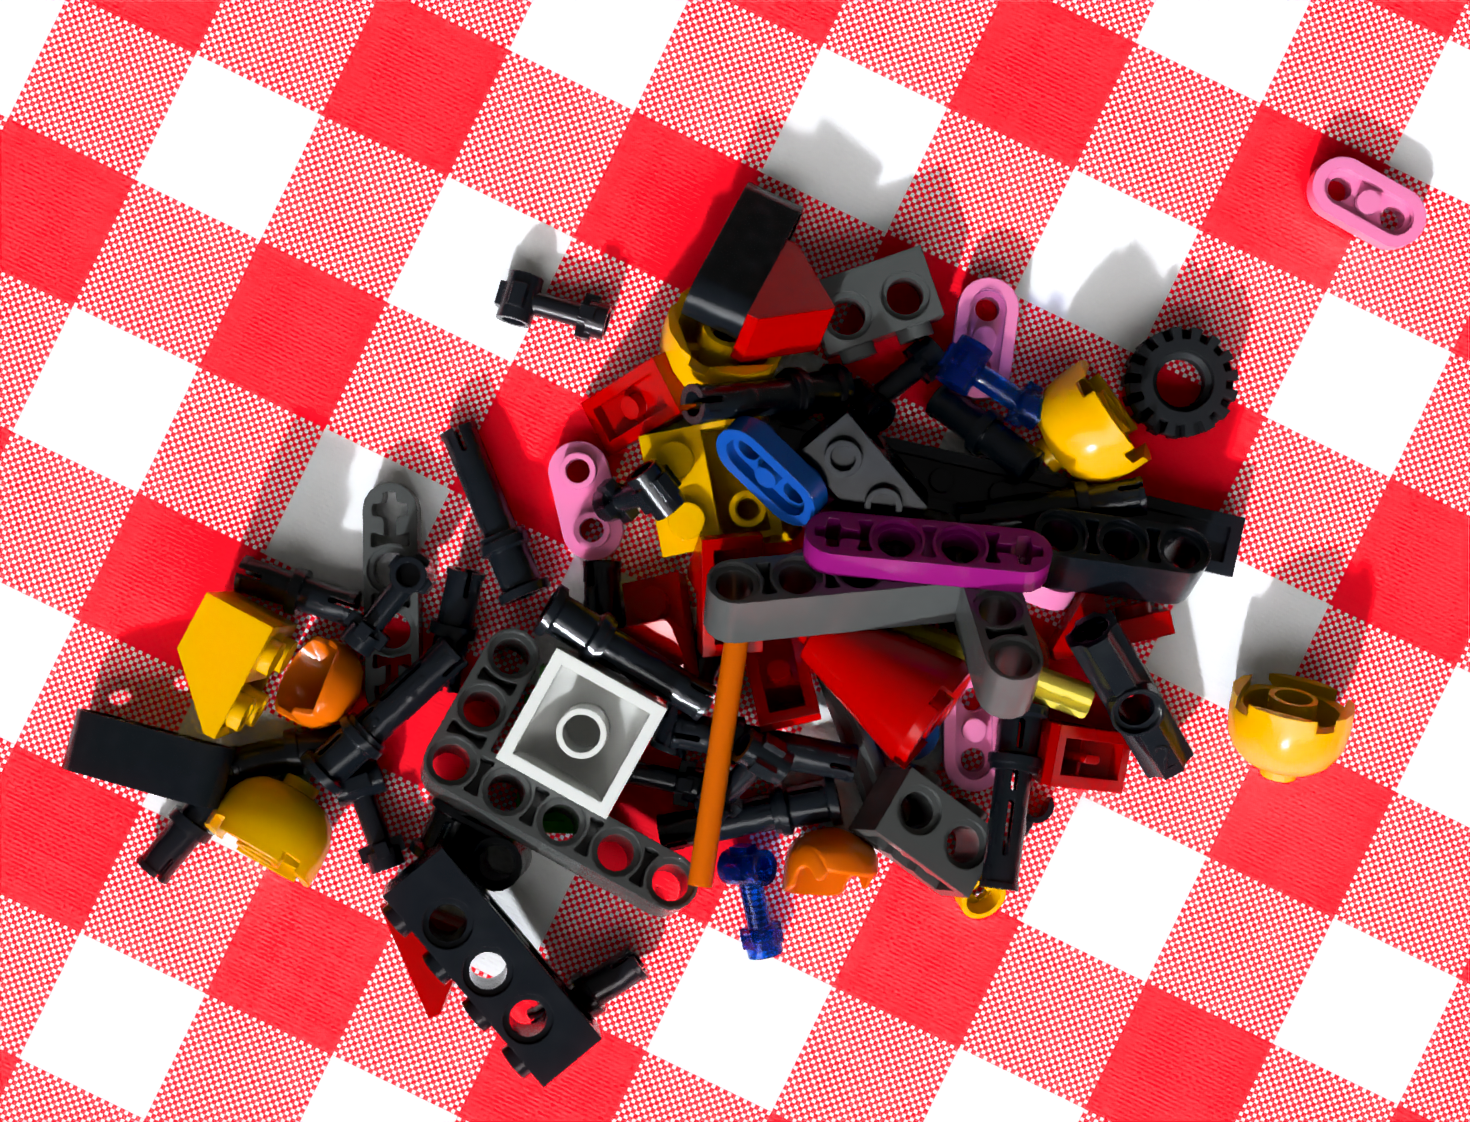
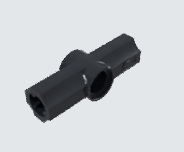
[1065,611,1194,780]

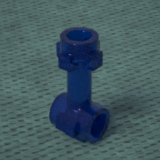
[935,334,1044,431]
[717,843,784,960]

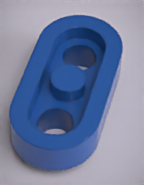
[716,416,828,526]

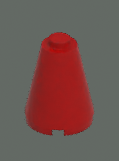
[798,628,971,769]

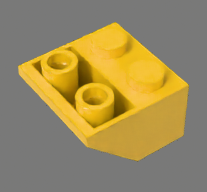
[638,416,784,558]
[177,591,298,739]

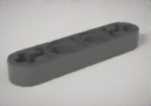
[362,482,423,704]

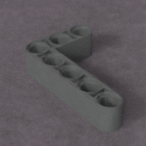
[703,543,1043,719]
[420,628,698,917]

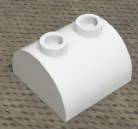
[496,647,668,819]

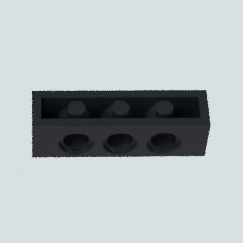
[382,838,602,1087]

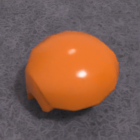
[275,636,364,729]
[782,827,878,896]

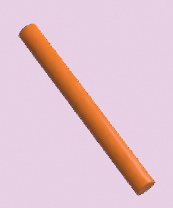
[687,642,749,888]

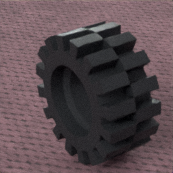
[1120,326,1239,439]

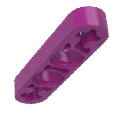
[802,511,1053,593]

